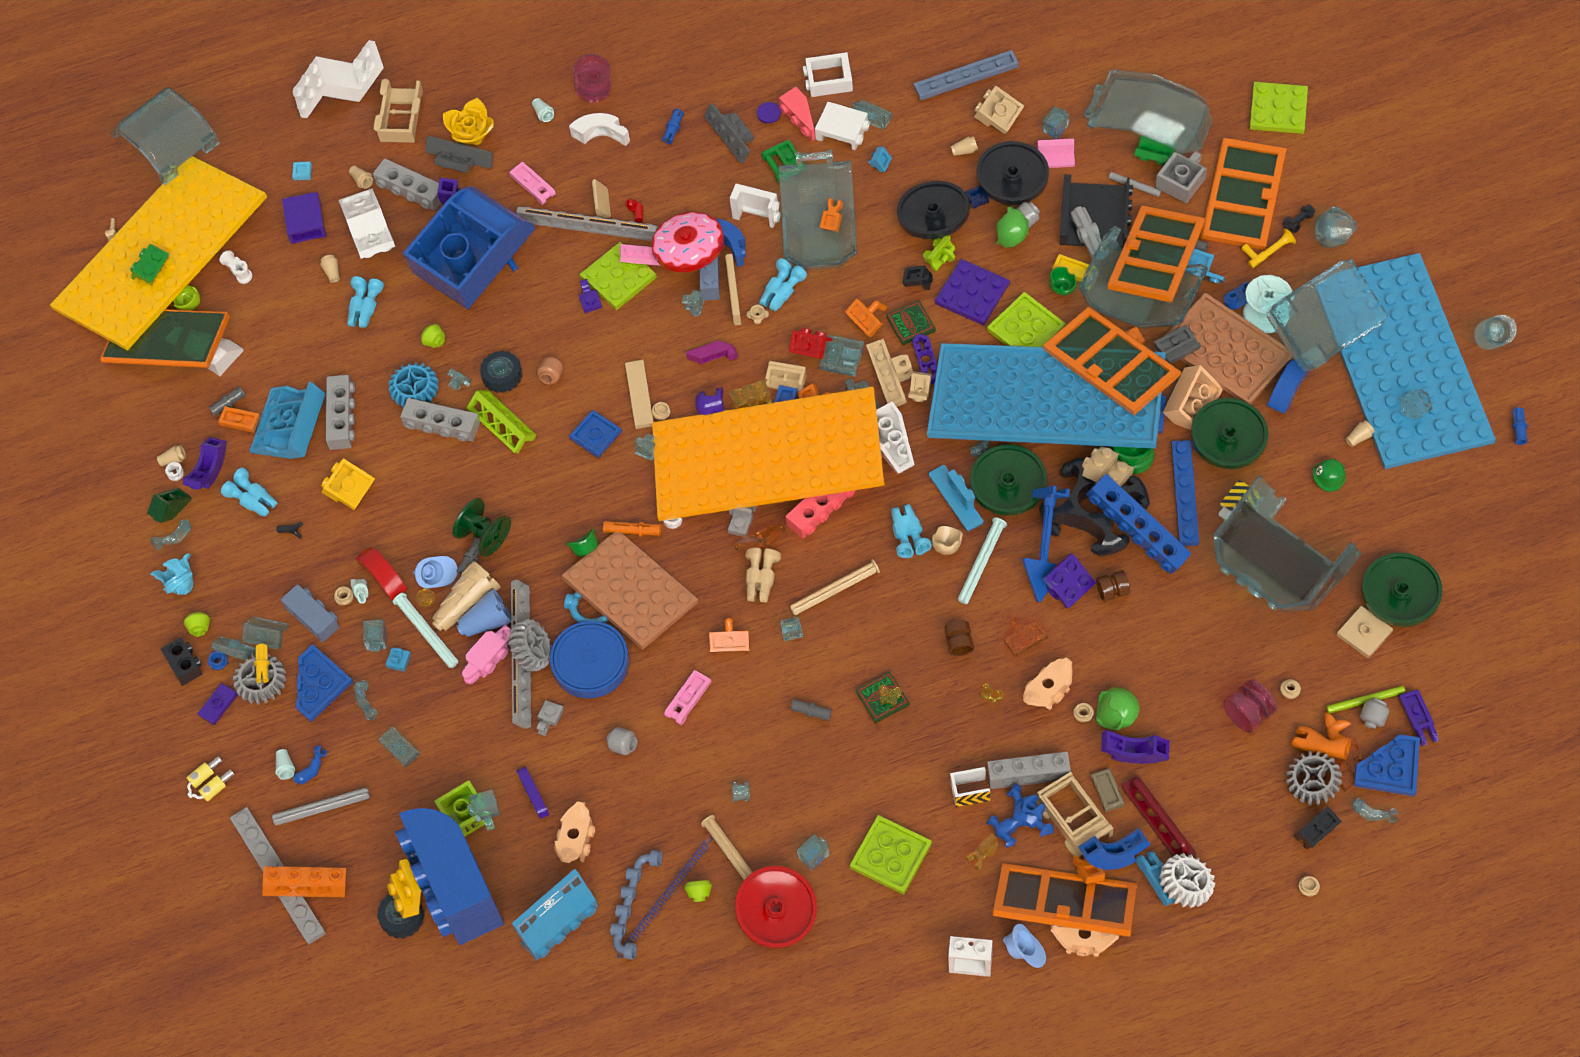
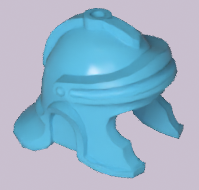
[150,553,194,595]

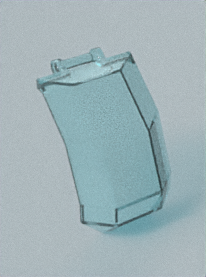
[1084,70,1212,154]
[779,150,857,270]

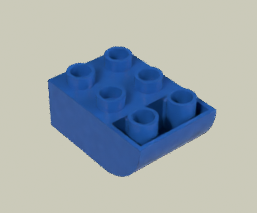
[403,186,535,309]
[395,808,504,945]

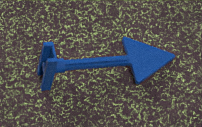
[1022,486,1070,602]

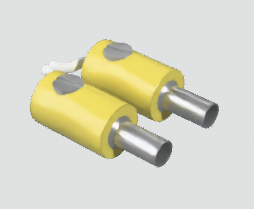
[186,756,235,802]

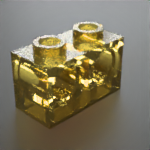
[729,380,771,409]

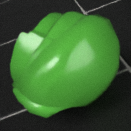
[995,207,1029,248]
[1096,687,1140,731]

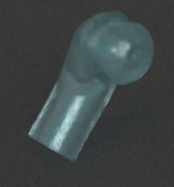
[970,440,990,457]

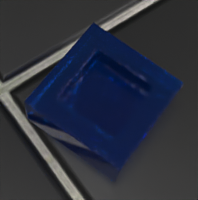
[965,186,989,209]

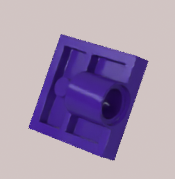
[1042,553,1096,608]

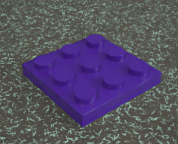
[935,259,1010,326]

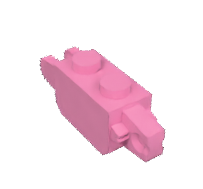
[462,625,510,685]

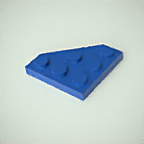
[296,644,353,722]
[1354,734,1420,797]

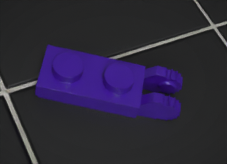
[1398,689,1439,746]

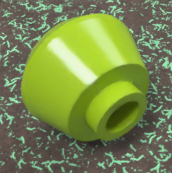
[421,324,445,348]
[184,612,210,637]
[684,880,712,902]

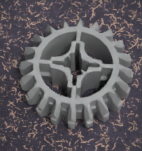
[508,619,552,672]
[233,654,286,705]
[1286,751,1342,806]

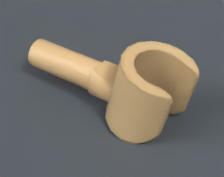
[105,218,116,241]

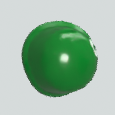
[1313,458,1346,492]
[565,527,598,557]

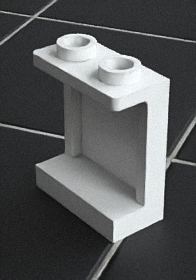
[815,102,870,150]
[730,184,781,228]

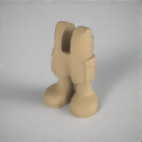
[745,548,781,603]

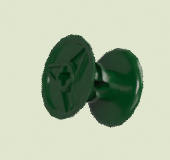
[452,498,511,557]

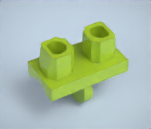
[923,235,955,271]

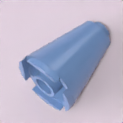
[457,589,511,637]

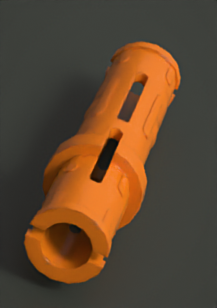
[603,521,662,537]

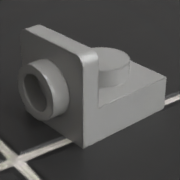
[728,507,753,537]

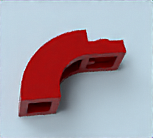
[355,547,407,600]

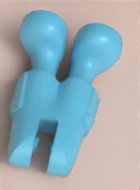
[759,258,807,311]
[347,276,384,328]
[221,467,278,517]
[891,504,932,558]

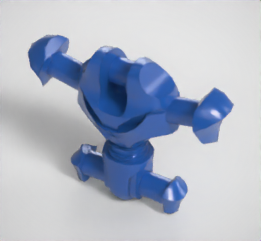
[986,784,1054,848]

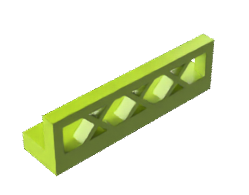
[467,390,536,453]

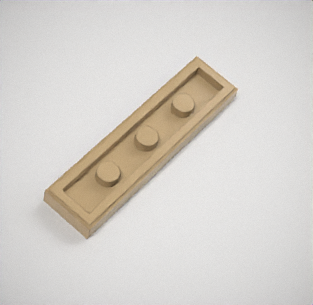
[725,254,741,326]
[625,360,654,429]

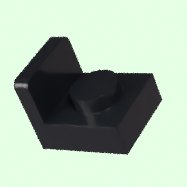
[902,265,933,290]

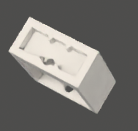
[803,52,853,97]
[948,936,992,977]

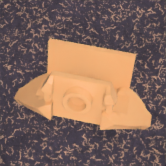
[1023,657,1072,710]
[554,801,595,863]
[1051,925,1119,957]

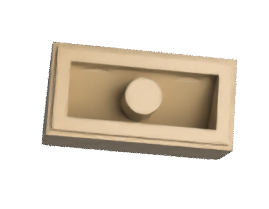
[592,179,611,218]

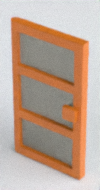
[993,863,1138,937]

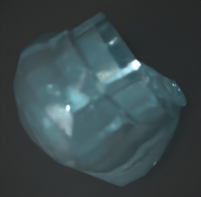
[1314,207,1357,248]

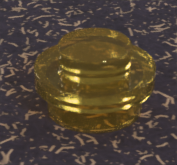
[416,588,436,607]

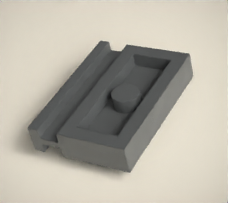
[1154,325,1201,364]

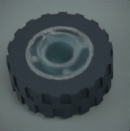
[480,351,522,393]
[377,894,424,938]

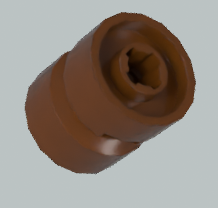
[1096,570,1130,602]
[944,620,974,656]

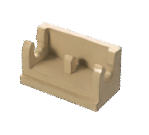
[766,361,807,392]

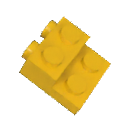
[321,458,375,510]
[387,859,421,919]

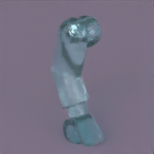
[151,520,191,550]
[354,680,379,720]
[1353,798,1399,823]

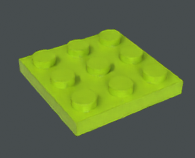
[1250,82,1308,134]
[580,242,657,310]
[987,292,1066,347]
[850,815,932,895]

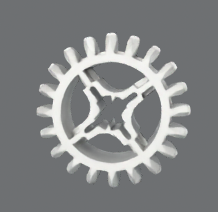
[1159,853,1216,908]

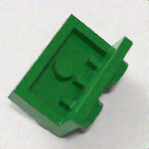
[1134,134,1176,165]
[130,244,169,285]

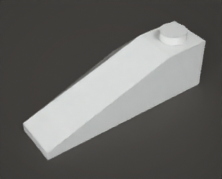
[165,327,244,376]
[877,402,914,474]

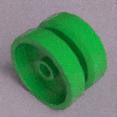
[1112,446,1155,475]

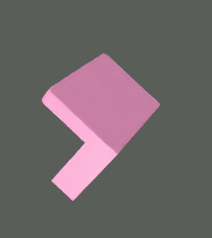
[1038,138,1075,168]

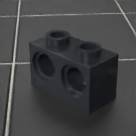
[161,637,203,686]

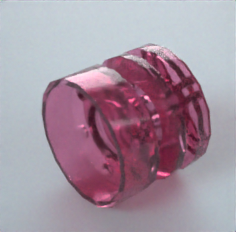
[573,54,611,102]
[1223,679,1277,733]

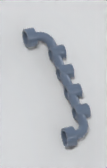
[610,850,662,960]

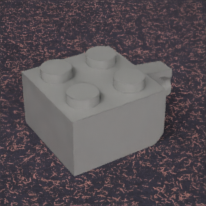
[1156,151,1207,204]

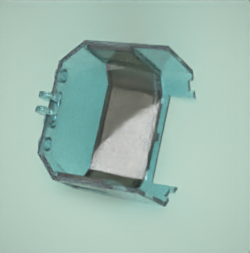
[1213,475,1362,612]

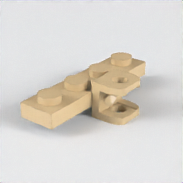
[866,339,913,407]

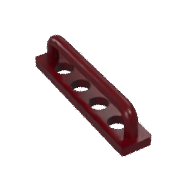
[1122,775,1196,858]

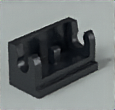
[1293,806,1342,849]

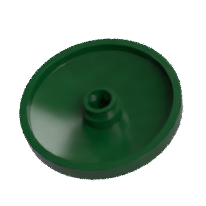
[1191,398,1268,469]
[970,445,1047,516]
[1361,553,1443,627]

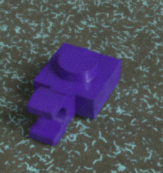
[579,279,602,313]

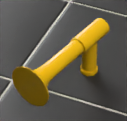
[1241,228,1296,269]

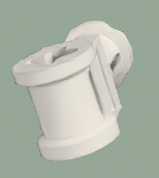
[219,250,252,284]

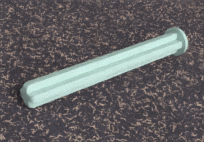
[958,517,1007,604]
[393,593,458,668]

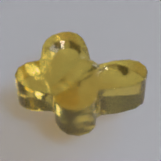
[980,683,1005,703]
[879,685,902,706]

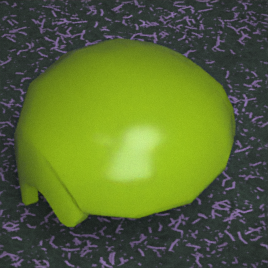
[173,286,200,311]

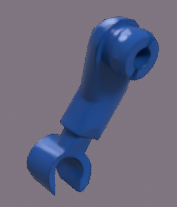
[293,745,327,784]

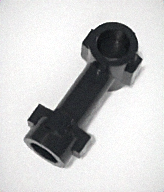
[1282,204,1315,233]

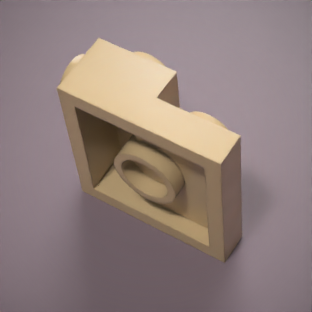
[974,86,1024,134]
[1082,446,1134,487]

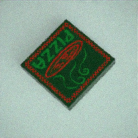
[886,300,936,346]
[856,672,910,724]

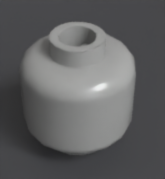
[1016,202,1040,228]
[1360,698,1390,730]
[607,727,637,755]

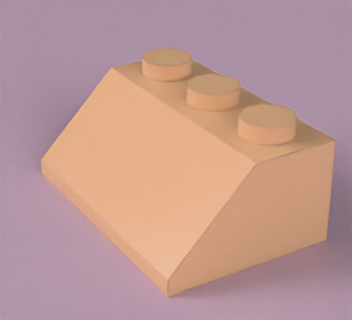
[1163,365,1223,430]

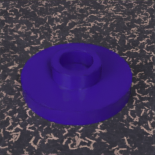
[757,102,781,124]

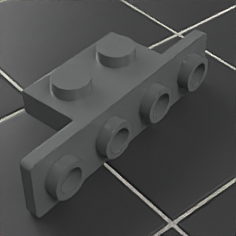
[704,104,754,163]
[426,136,493,173]

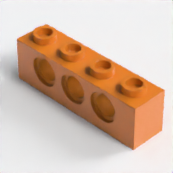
[263,866,346,897]

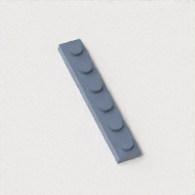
[914,50,1019,101]

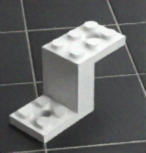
[293,40,384,118]

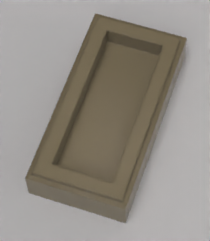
[1091,768,1125,812]

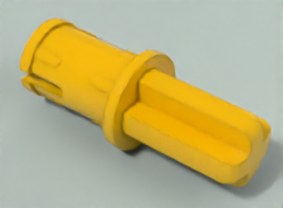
[254,644,270,683]

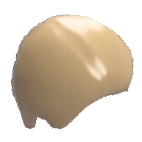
[932,526,963,555]

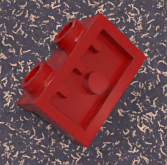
[789,328,832,359]

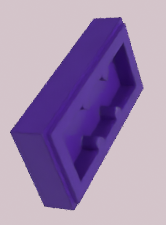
[198,683,238,726]

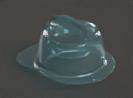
[1474,315,1517,350]

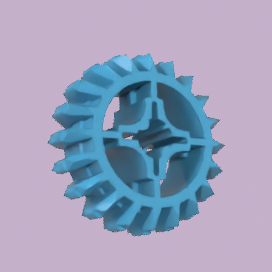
[388,362,439,408]

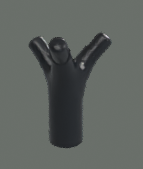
[277,522,303,539]

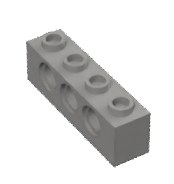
[373,158,441,211]
[326,375,355,450]
[400,398,480,442]
[987,752,1071,789]

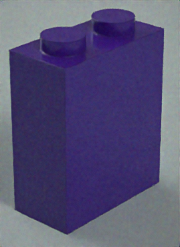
[282,192,326,244]

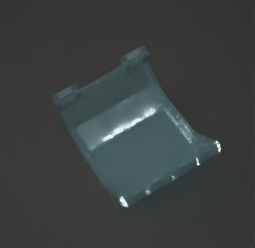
[110,87,220,185]
[1078,226,1208,329]
[1266,259,1388,372]

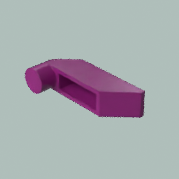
[686,340,738,364]

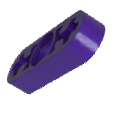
[913,334,937,384]
[516,766,549,819]

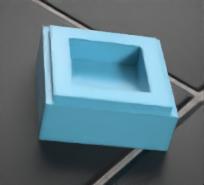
[292,162,312,180]

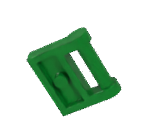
[761,140,806,183]

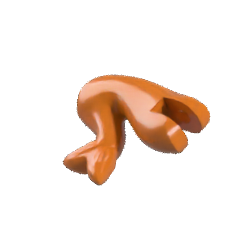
[1291,713,1351,760]

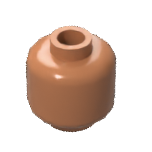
[537,357,564,384]

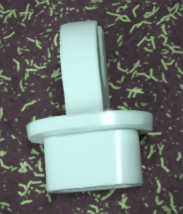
[351,579,368,603]

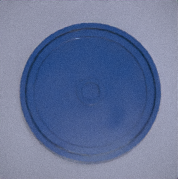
[550,621,630,698]

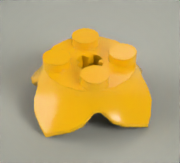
[443,98,494,145]

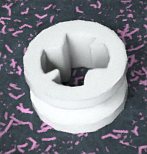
[165,462,184,481]

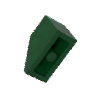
[147,488,192,523]

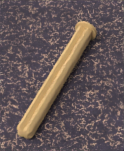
[790,559,880,615]
[701,815,753,880]

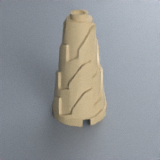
[432,561,501,631]

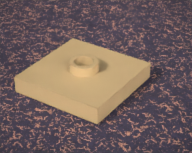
[1337,606,1393,659]

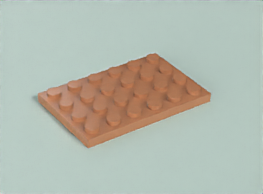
[1165,293,1295,404]
[562,532,698,650]

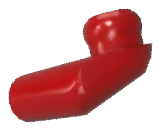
[625,198,643,223]

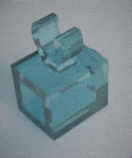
[467,789,500,831]

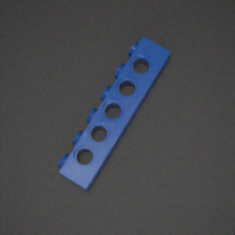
[1086,473,1192,574]

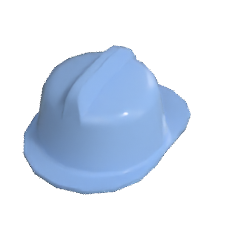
[413,556,458,588]
[1003,924,1046,968]

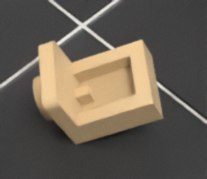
[908,371,932,402]

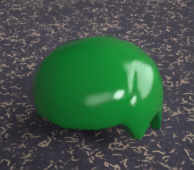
[1049,267,1077,296]

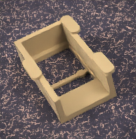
[374,79,423,143]
[1036,772,1113,857]

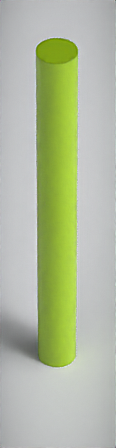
[1326,686,1405,713]

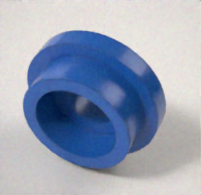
[208,651,228,670]

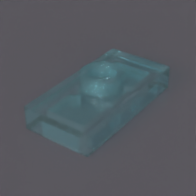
[211,637,256,660]
[378,727,420,767]

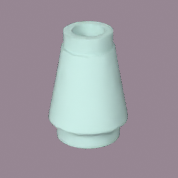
[532,98,554,122]
[275,749,295,780]

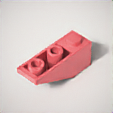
[779,87,815,141]

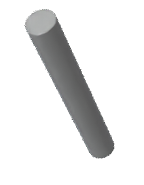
[1109,172,1161,197]

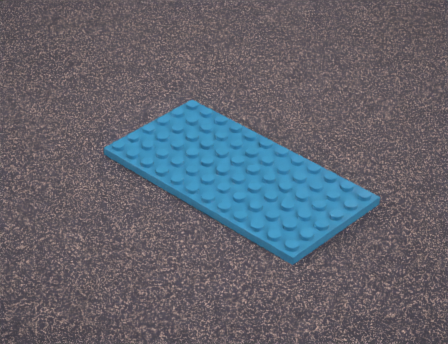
[1312,253,1496,469]
[927,343,1166,448]

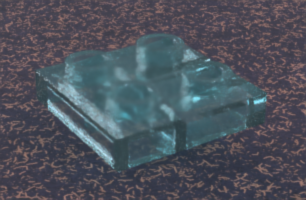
[819,335,865,377]

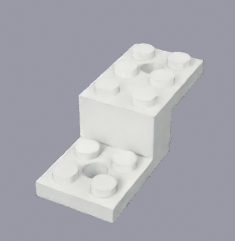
[339,189,395,258]

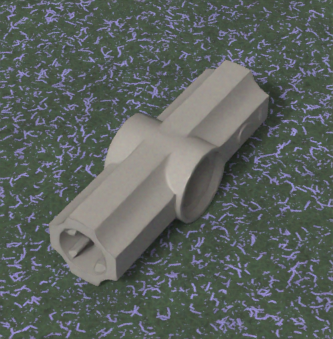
[1071,206,1106,259]

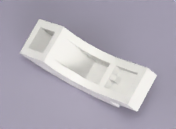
[569,113,630,146]

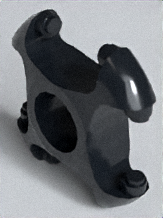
[1039,456,1150,557]

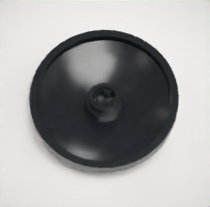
[976,141,1049,205]
[897,181,970,239]

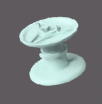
[1243,275,1293,333]

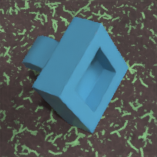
[868,146,892,172]
[386,648,411,672]

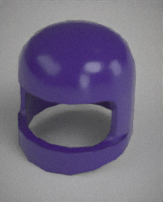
[695,387,724,415]

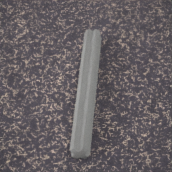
[272,787,370,825]

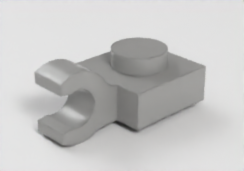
[537,700,564,736]

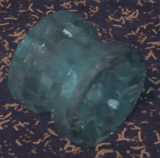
[732,781,750,802]

